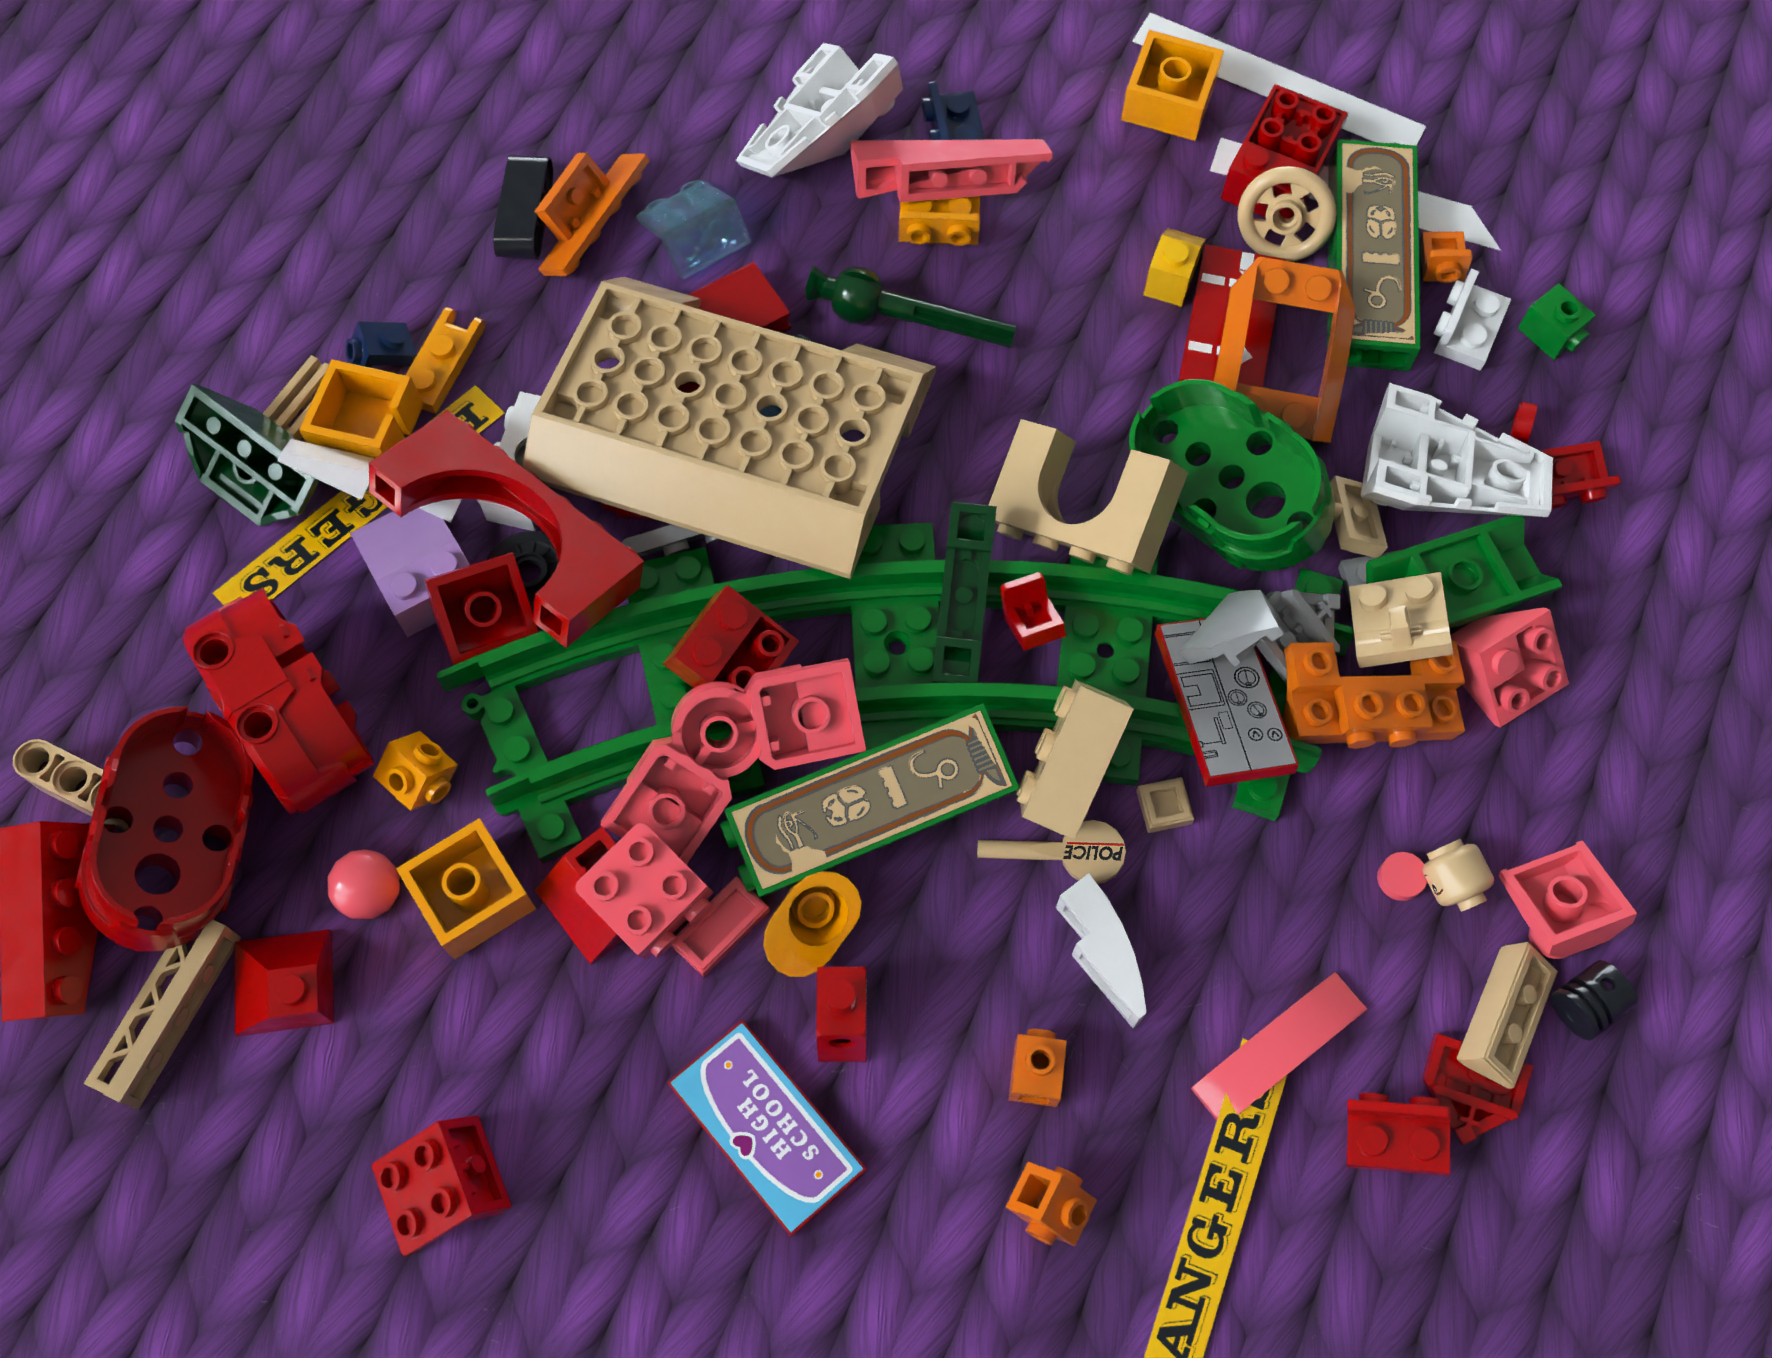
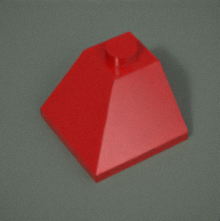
[235,929,334,1037]

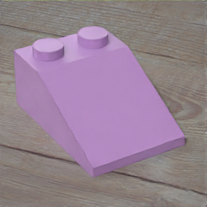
[350,508,470,637]

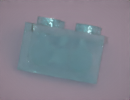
[637,180,751,279]

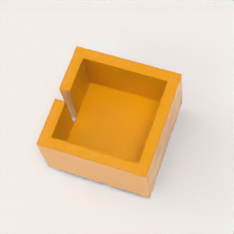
[299,359,424,458]

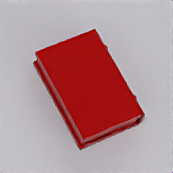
[688,261,791,333]

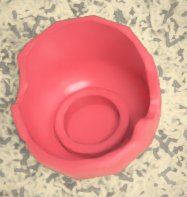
[327,849,400,920]

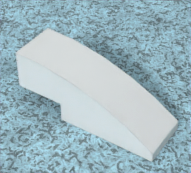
[1056,873,1147,1028]

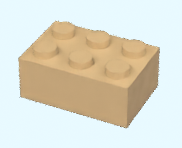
[1016,679,1134,840]

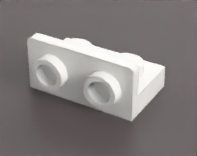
[1433,268,1511,371]

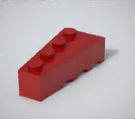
[0,821,115,1022]

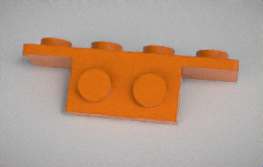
[534,152,650,276]

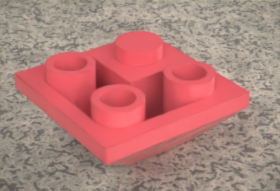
[1451,607,1569,728]

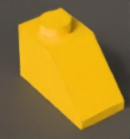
[1143,228,1206,307]

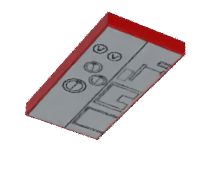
[1155,618,1299,787]

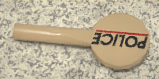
[977,820,1126,884]

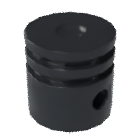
[1551,960,1638,1041]

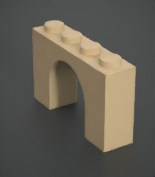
[989,419,1188,576]

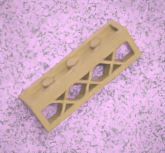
[84,920,242,1110]

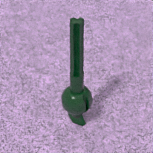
[805,266,1016,348]

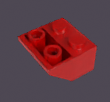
[663,585,799,693]
[535,826,623,965]

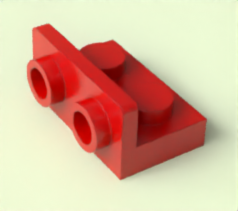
[1347,1093,1451,1176]

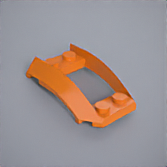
[1214,257,1356,443]

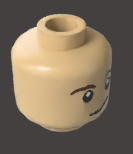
[1422,838,1494,912]

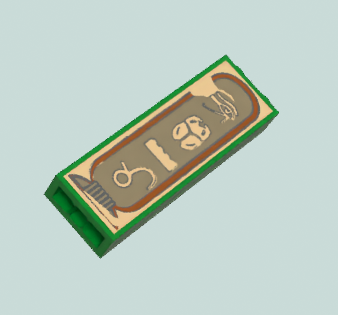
[1327,139,1420,371]
[720,703,1020,898]

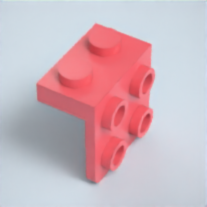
[575,823,714,959]

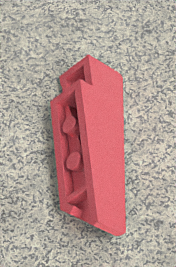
[850,139,1052,202]

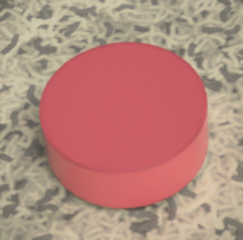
[1377,852,1427,901]

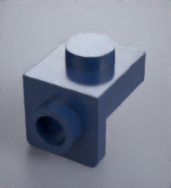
[345,322,417,368]

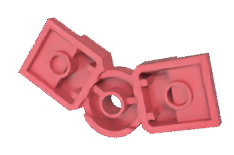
[601,658,866,865]

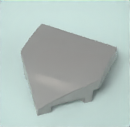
[1256,589,1340,685]
[1179,590,1284,667]

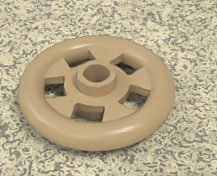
[1237,166,1336,262]

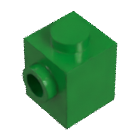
[1518,283,1596,360]

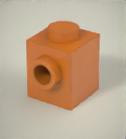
[1009,1029,1067,1107]

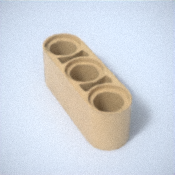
[13,739,129,831]

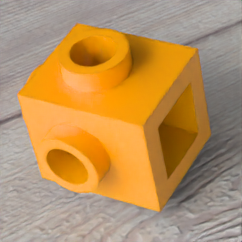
[373,731,458,811]

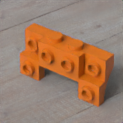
[1283,641,1465,749]

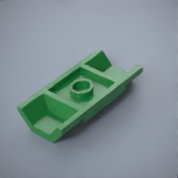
[1366,515,1563,629]

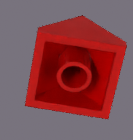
[425,552,539,665]

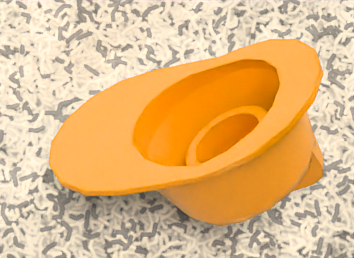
[763,871,861,977]

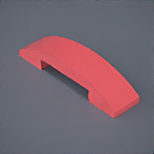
[1191,972,1367,1121]

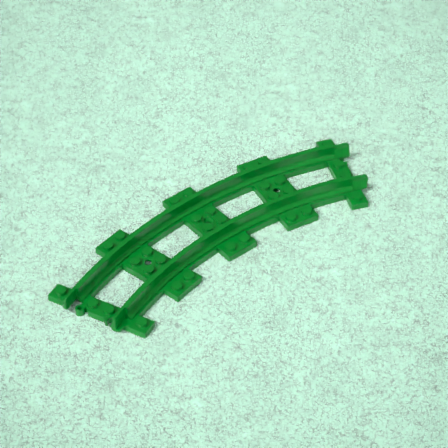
[436,522,1354,864]

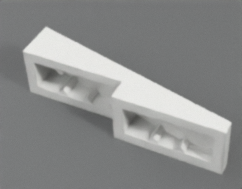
[278,439,462,523]

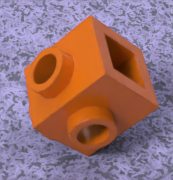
[1006,1162,1097,1246]

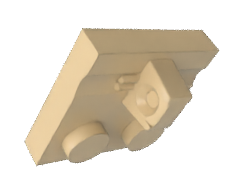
[1349,572,1453,668]

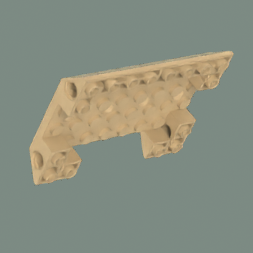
[523,277,936,579]

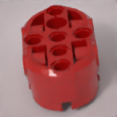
[182,587,375,815]
[74,706,254,952]

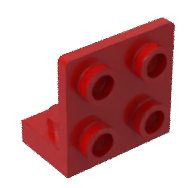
[372,1115,512,1256]

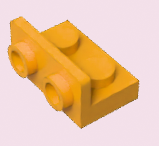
[899,196,980,246]

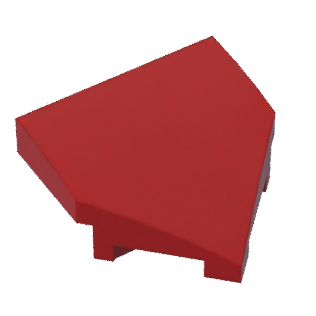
[1422,1033,1533,1145]

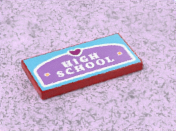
[667,1020,867,1238]

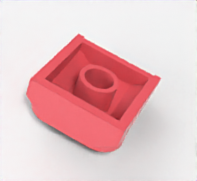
[1499,840,1637,959]

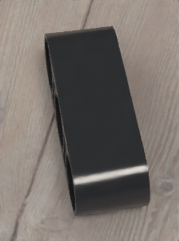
[493,155,554,259]

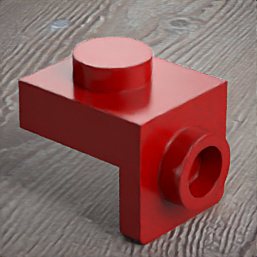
[1000,572,1066,651]

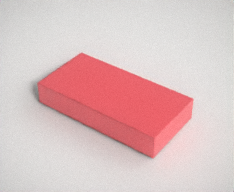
[671,876,770,978]

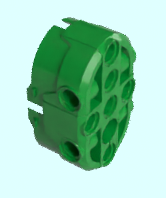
[1129,379,1335,571]

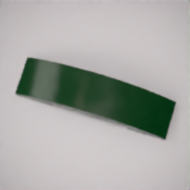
[932,501,997,683]

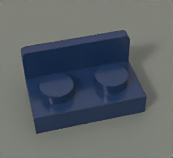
[922,81,985,140]

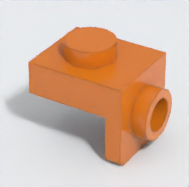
[1420,231,1472,283]

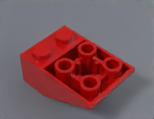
[1221,84,1348,219]

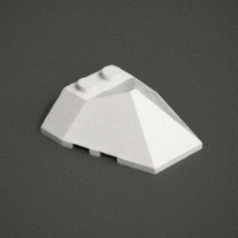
[736,43,903,177]
[1361,383,1553,517]

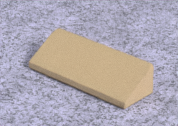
[1457,942,1558,1089]

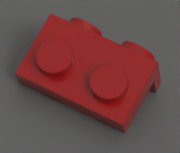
[1539,441,1621,509]

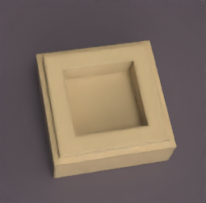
[1136,777,1194,833]

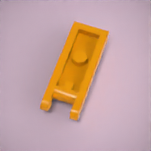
[405,307,485,414]

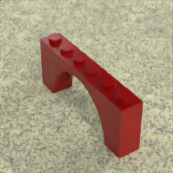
[369,410,644,648]

